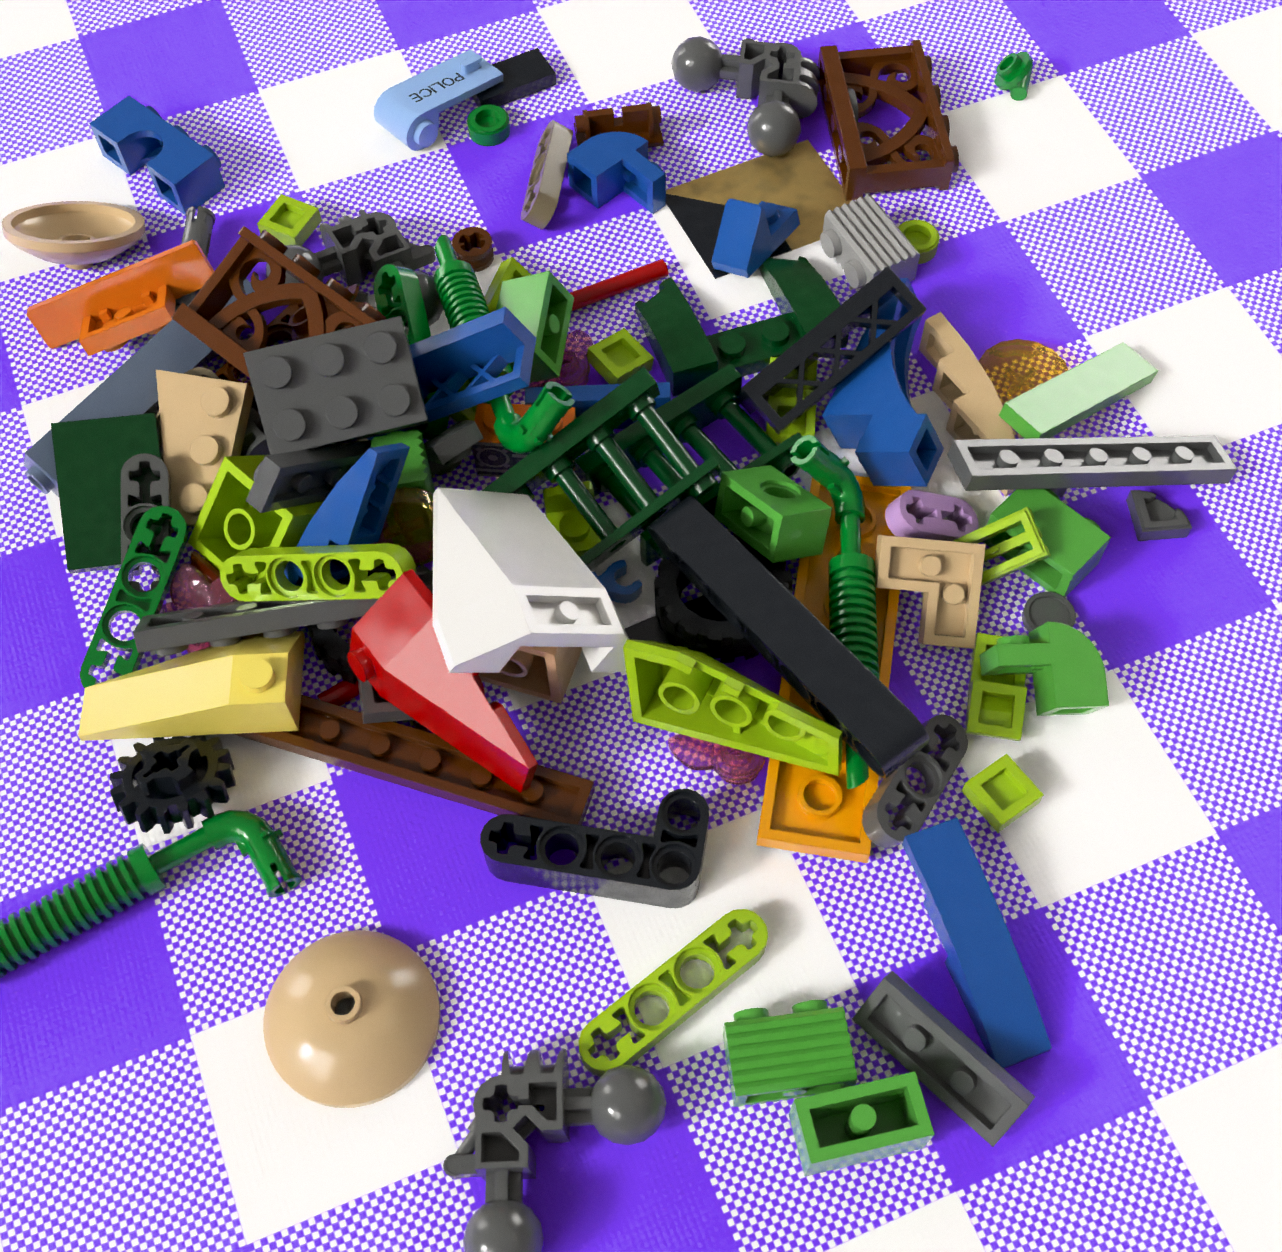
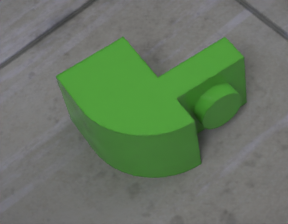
[979,622,1109,716]

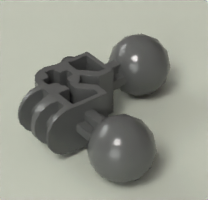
[671,36,820,157]
[265,209,443,328]
[443,1048,667,1252]

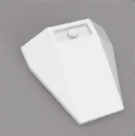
[433,487,629,673]

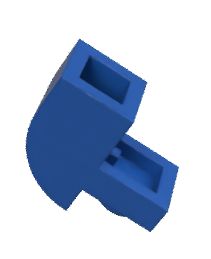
[567,132,666,214]

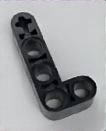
[480,789,709,908]

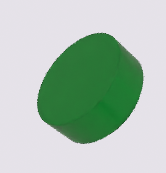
[467,105,510,146]

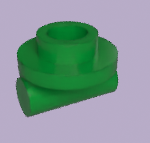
[994,52,1033,101]

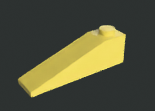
[78,631,305,741]

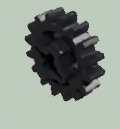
[109,735,236,834]

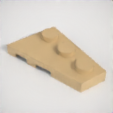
[156,370,254,527]

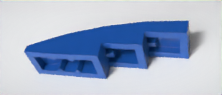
[284,443,410,586]
[902,817,1052,1069]

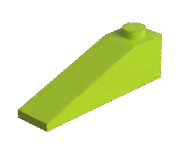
[623,639,842,776]

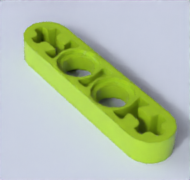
[220,543,416,602]
[578,909,768,1077]

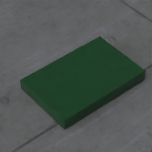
[51,413,162,574]

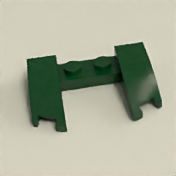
[635,256,849,397]

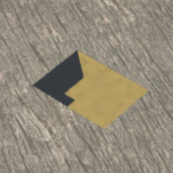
[666,140,852,279]

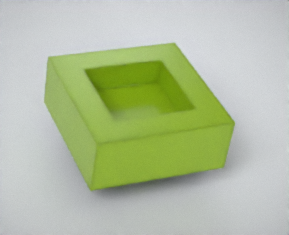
[257,194,322,246]
[586,328,654,384]
[961,753,1044,833]

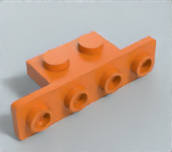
[26,240,214,356]

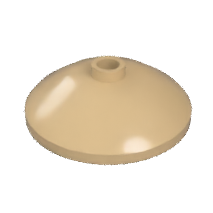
[1,201,146,270]
[263,930,441,1108]

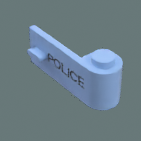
[374,49,503,151]

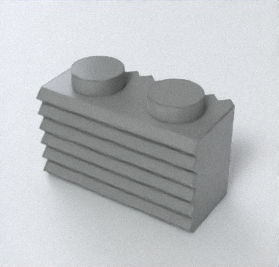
[820,193,920,289]

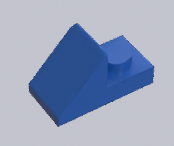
[711,198,800,278]

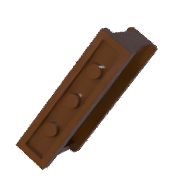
[818,40,959,201]
[171,226,387,378]

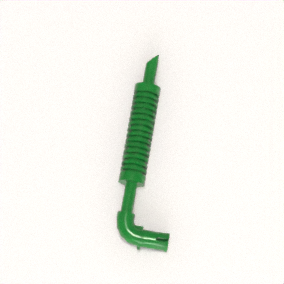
[433,235,575,454]
[790,435,879,789]
[0,810,302,978]

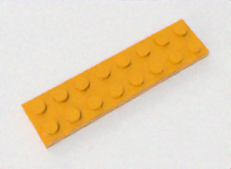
[756,475,912,863]

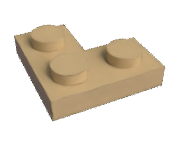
[875,535,986,649]

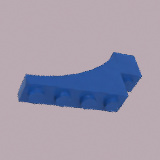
[822,278,944,487]

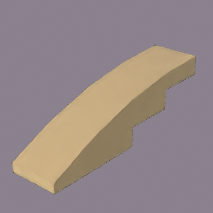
[919,312,1016,497]

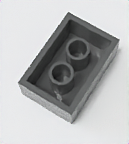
[243,316,429,455]

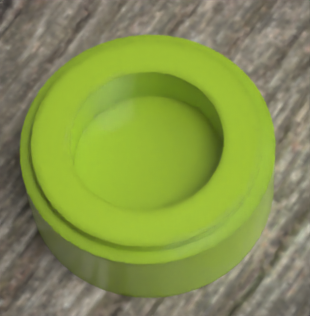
[898,220,940,264]

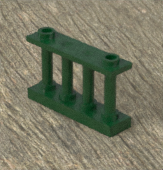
[574,364,803,567]
[482,367,721,572]

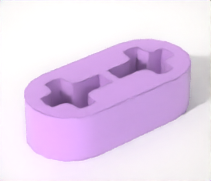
[885,490,978,541]

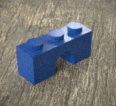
[89,96,225,215]

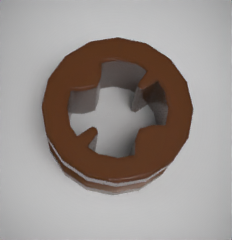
[452,227,494,272]

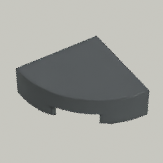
[1126,490,1192,541]

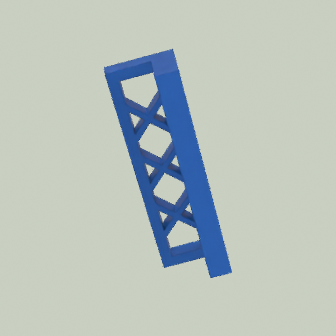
[366,307,536,440]

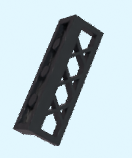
[739,266,926,435]

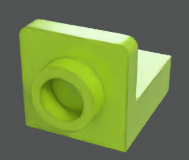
[543,481,601,557]

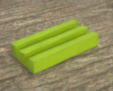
[953,507,1051,586]

